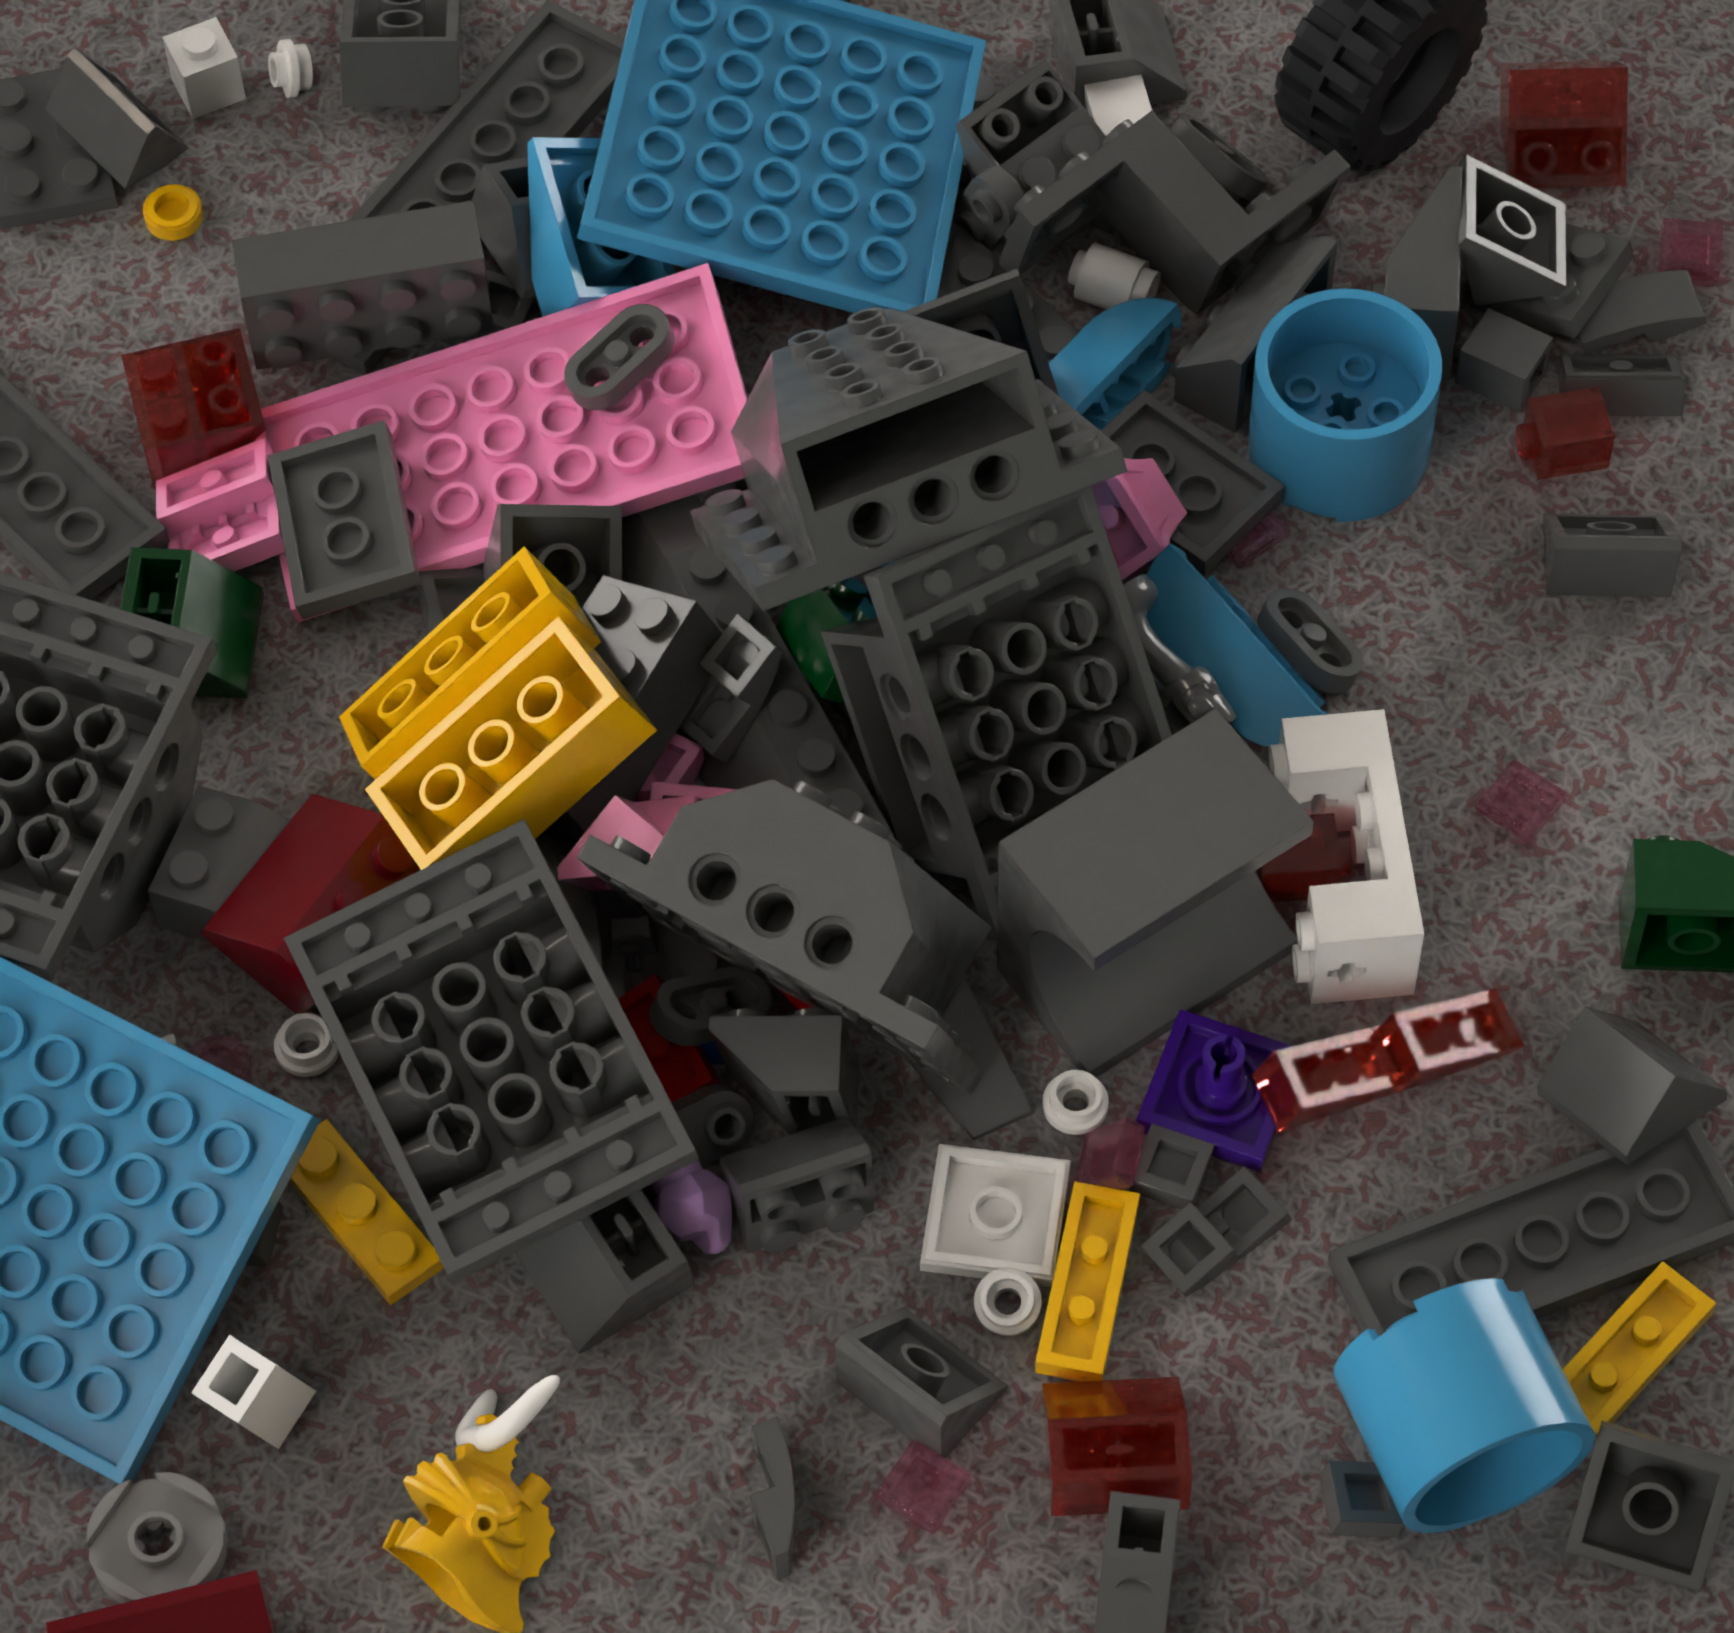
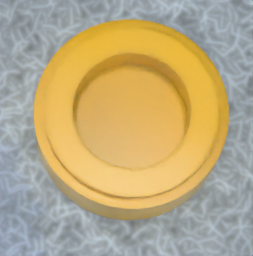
[143,184,203,241]

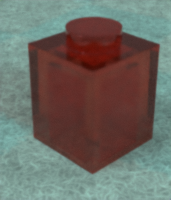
[1516,387,1615,480]
[1257,813,1351,902]

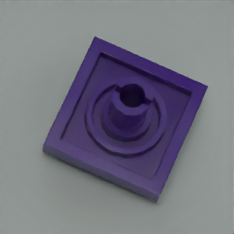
[1135,1009,1305,1172]

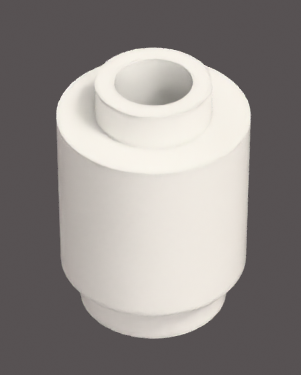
[1068,242,1161,310]

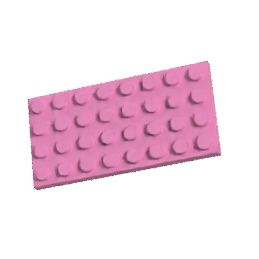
[249,263,748,623]

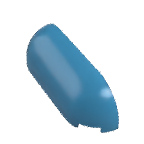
[1049,298,1181,431]
[1146,544,1327,747]

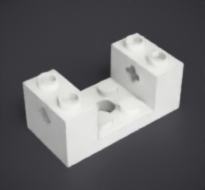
[1269,709,1424,1004]

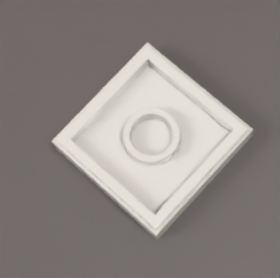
[920,1144,1071,1287]

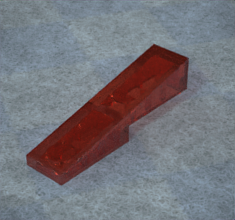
[1252,989,1524,1133]

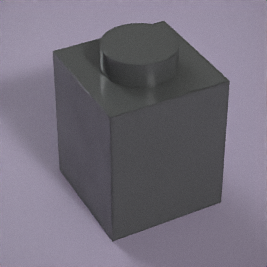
[1452,308,1553,412]

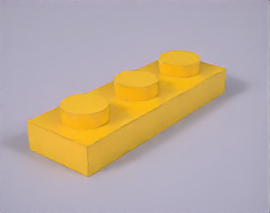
[289,1119,444,1305]
[1035,1181,1140,1386]
[1563,1261,1716,1444]

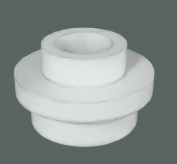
[268,39,313,98]
[274,1013,339,1077]
[1043,1070,1109,1135]
[974,1268,1042,1336]

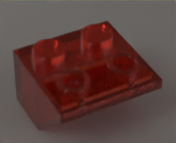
[1500,61,1628,188]
[121,328,266,490]
[1042,1377,1192,1516]

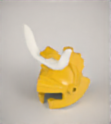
[382,1375,560,1633]

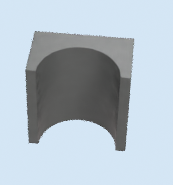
[997,709,1314,1078]

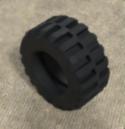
[1274,0,1488,171]

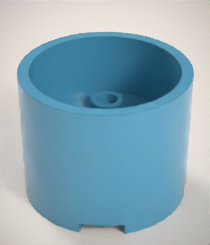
[1248,288,1442,522]
[1333,1278,1596,1533]

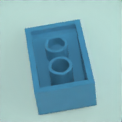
[527,137,675,317]

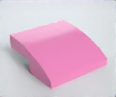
[156,438,285,572]

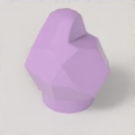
[651,1160,732,1254]

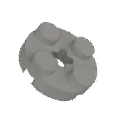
[87,1472,228,1604]

